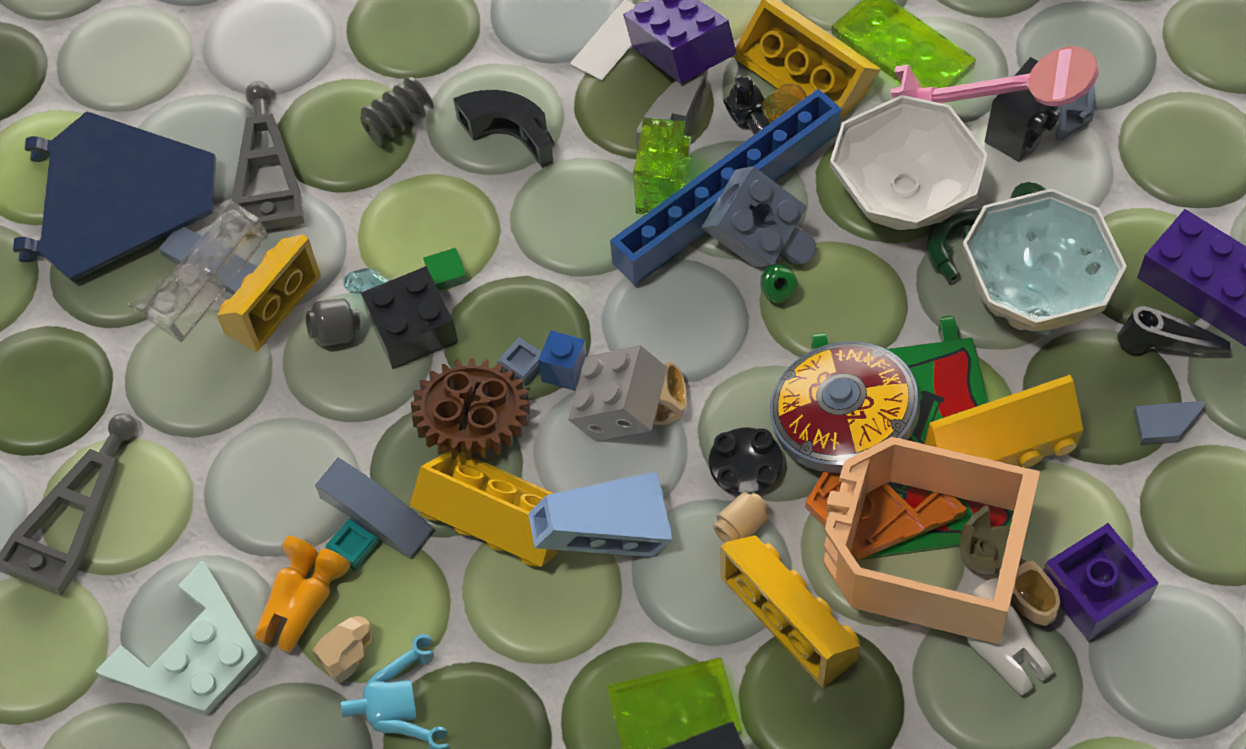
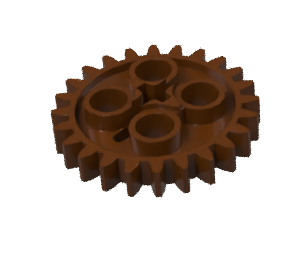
[411,358,530,460]

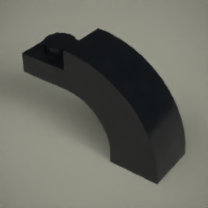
[453,90,555,168]

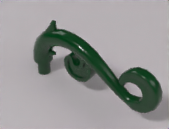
[926,182,1046,283]

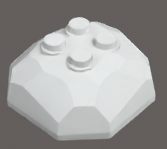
[830,95,988,230]

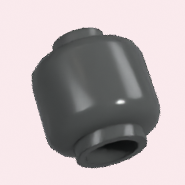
[306,298,360,346]

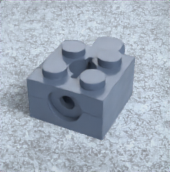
[701,166,816,267]

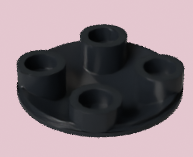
[709,427,783,496]

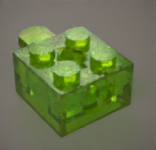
[633,117,691,214]

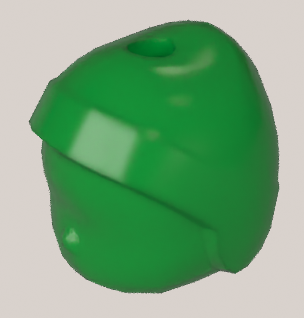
[760,264,798,303]

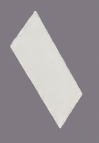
[570,0,636,80]

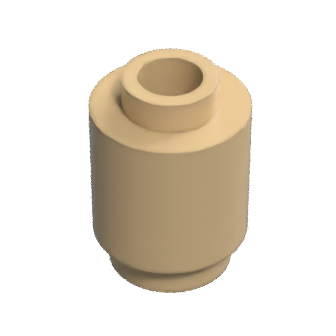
[712,492,769,543]

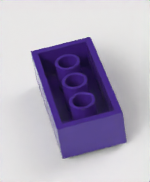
[1137,209,1246,347]

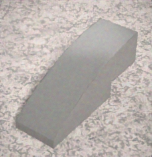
[636,70,708,159]

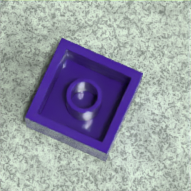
[1043,523,1159,641]

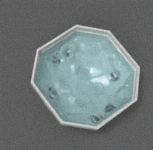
[962,188,1127,331]

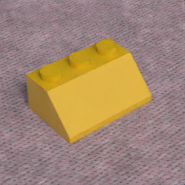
[216,235,321,352]

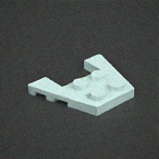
[96,561,261,716]

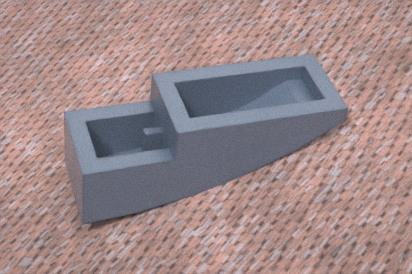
[315,457,433,560]

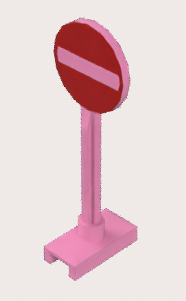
[890,46,1099,106]

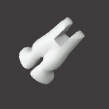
[967,577,1054,696]

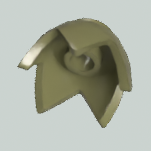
[959,505,1026,575]

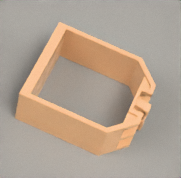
[823,437,1040,645]

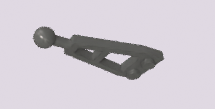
[232,81,305,234]
[0,413,138,596]

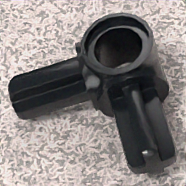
[723,75,770,135]

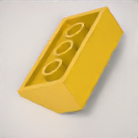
[732,0,881,119]
[925,375,1084,468]
[409,450,559,567]
[720,535,860,688]

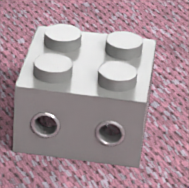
[568,345,667,441]

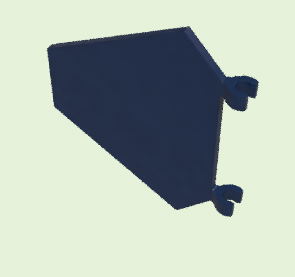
[13,111,216,282]

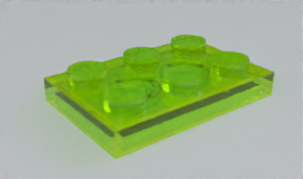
[606,657,742,749]

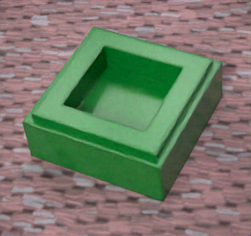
[423,247,467,290]

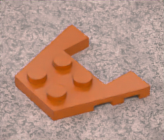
[805,472,967,560]

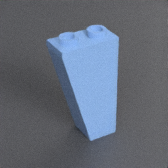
[528,472,673,557]

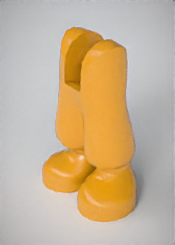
[254,536,350,653]

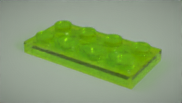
[831,0,976,89]

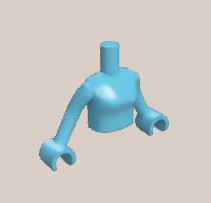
[340,634,450,749]

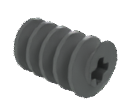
[360,77,434,147]

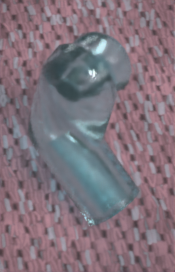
[343,268,390,294]

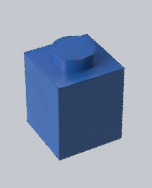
[538,330,587,391]

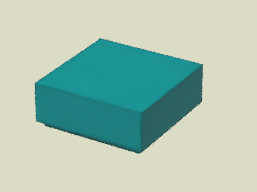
[325,519,379,571]

